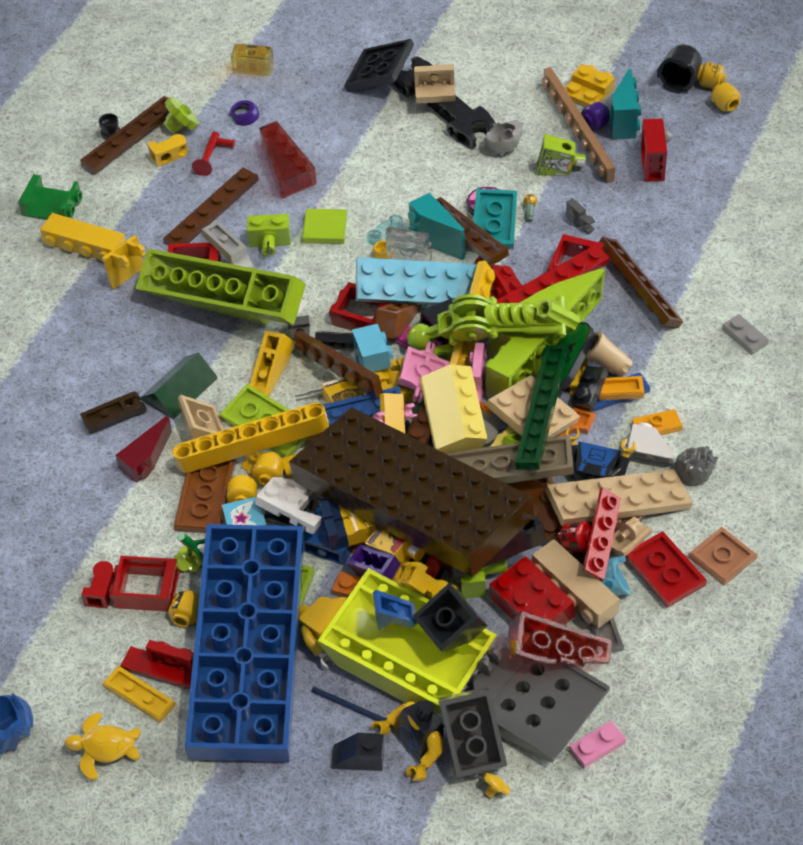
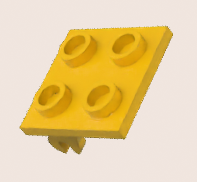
[102,235,146,290]

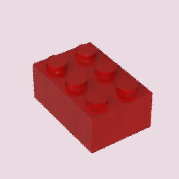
[489,556,575,644]

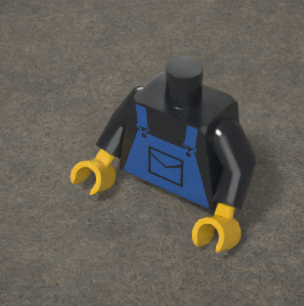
[566,427,637,481]

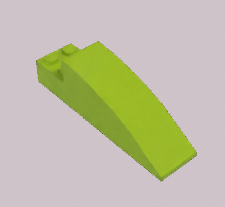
[135,249,306,325]
[485,268,605,398]

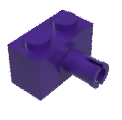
[347,544,401,580]

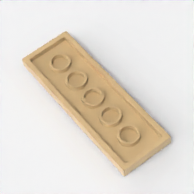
[545,469,693,526]

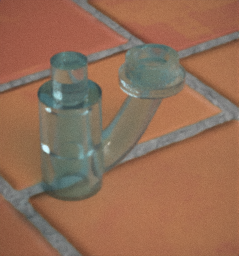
[366,215,403,247]

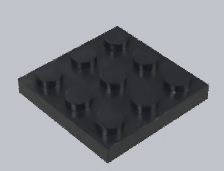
[344,39,414,92]

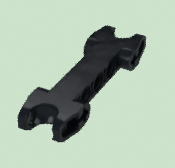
[394,56,496,149]

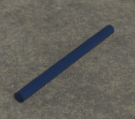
[311,687,387,721]

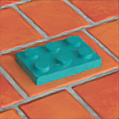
[473,189,517,249]

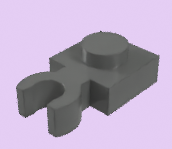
[565,198,595,233]

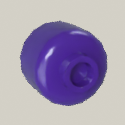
[581,102,610,131]

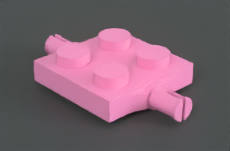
[398,342,450,402]
[470,343,487,405]

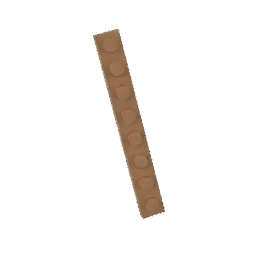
[541,67,615,183]

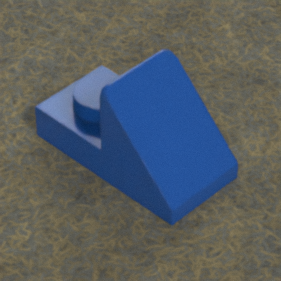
[373,590,417,631]

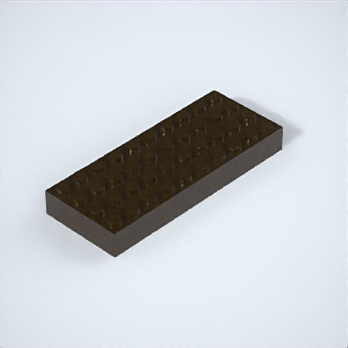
[289,407,534,577]

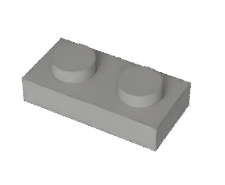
[722,314,769,355]

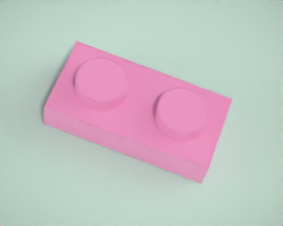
[569,721,626,769]

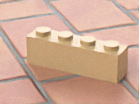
[532,539,620,629]

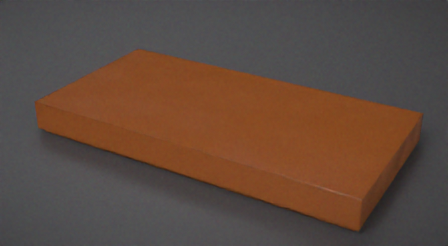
[174,459,236,533]

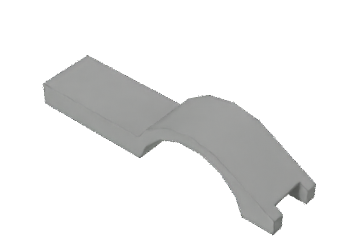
[201,220,257,269]

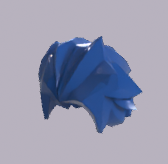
[0,693,33,755]

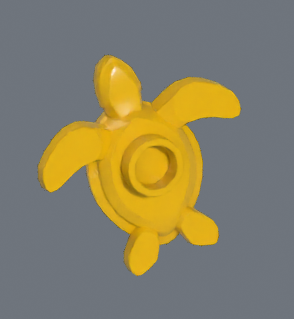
[64,713,141,781]

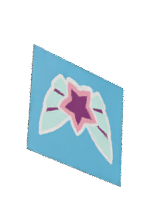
[222,497,266,525]

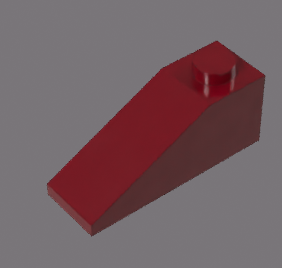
[115,416,172,483]

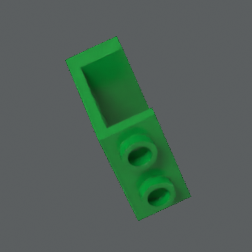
[18,174,83,220]

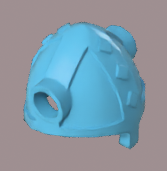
[599,556,631,596]

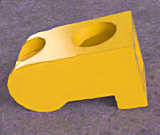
[147,134,188,167]

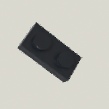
[315,331,354,347]
[571,366,608,410]

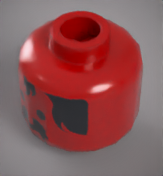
[558,521,592,553]

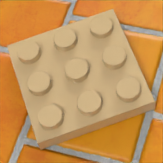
[486,375,580,438]

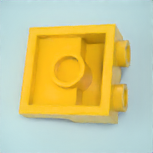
[565,64,615,107]

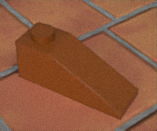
[375,303,422,341]

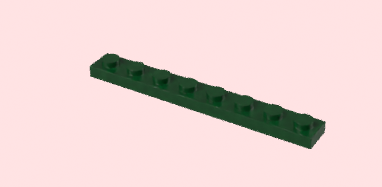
[515,345,568,470]

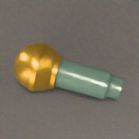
[523,194,537,222]

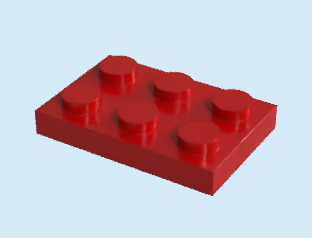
[625,531,707,608]

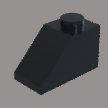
[332,733,385,771]

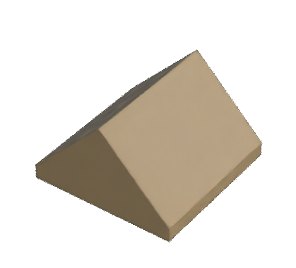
[178,395,224,440]

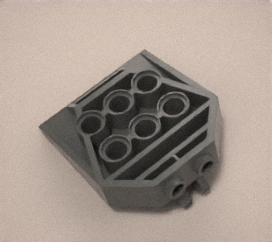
[472,643,610,763]

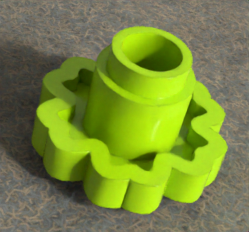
[163,97,200,133]

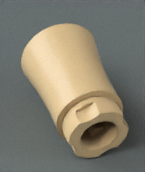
[585,331,632,377]

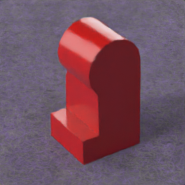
[81,561,115,609]

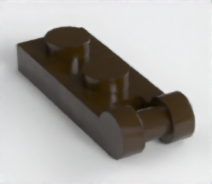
[80,391,147,434]

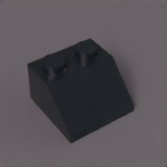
[412,583,488,653]

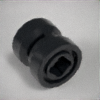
[98,113,120,140]

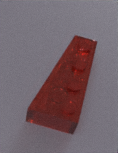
[259,121,317,200]

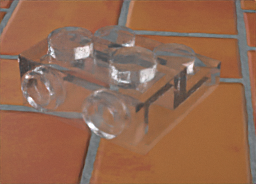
[386,227,432,261]

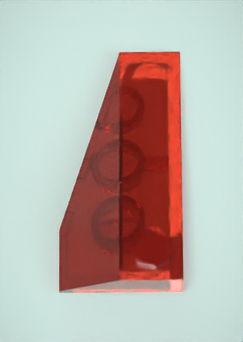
[507,611,612,664]

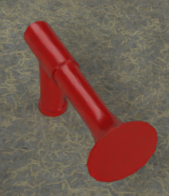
[192,131,235,176]

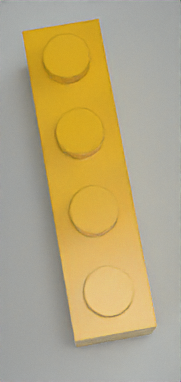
[40,213,126,262]

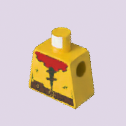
[365,527,425,563]

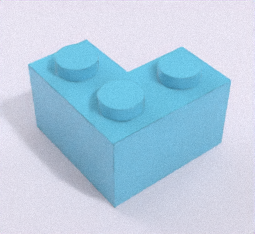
[352,324,393,372]

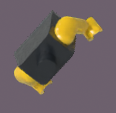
[371,700,444,782]

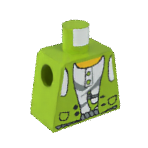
[537,134,586,176]

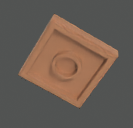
[689,527,757,586]

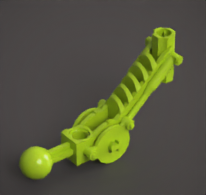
[407,294,580,350]

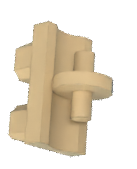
[611,517,652,557]

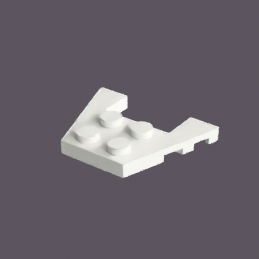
[255,477,323,534]

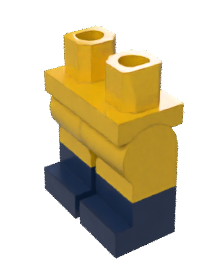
[319,500,378,551]

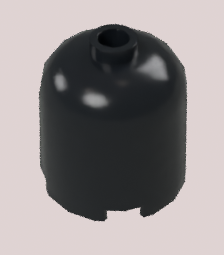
[657,44,703,94]

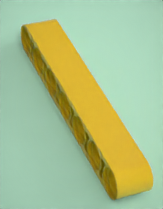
[172,403,329,473]

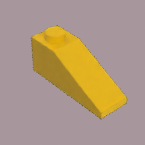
[250,331,294,397]

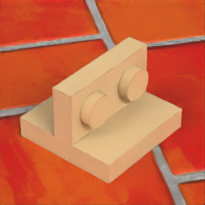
[414,64,456,104]

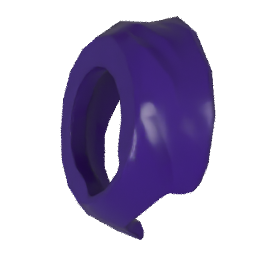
[229,100,260,126]

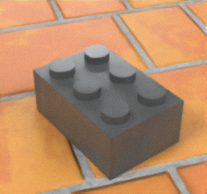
[438,687,507,778]

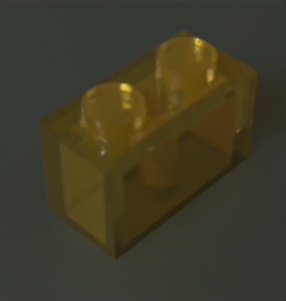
[231,44,274,77]

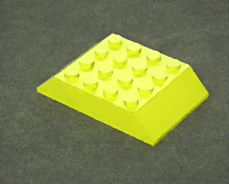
[317,568,497,713]

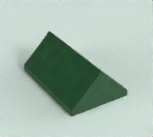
[141,352,218,420]

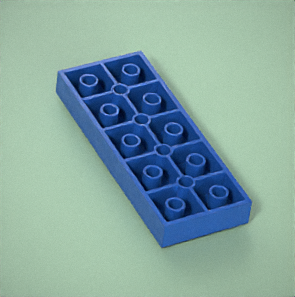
[185,524,304,762]

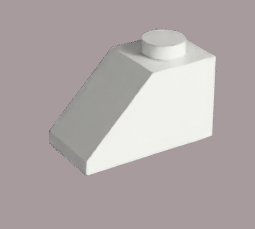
[627,423,674,465]

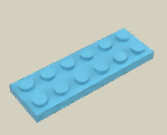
[356,257,477,305]

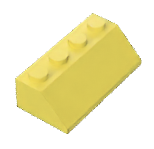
[420,365,487,453]

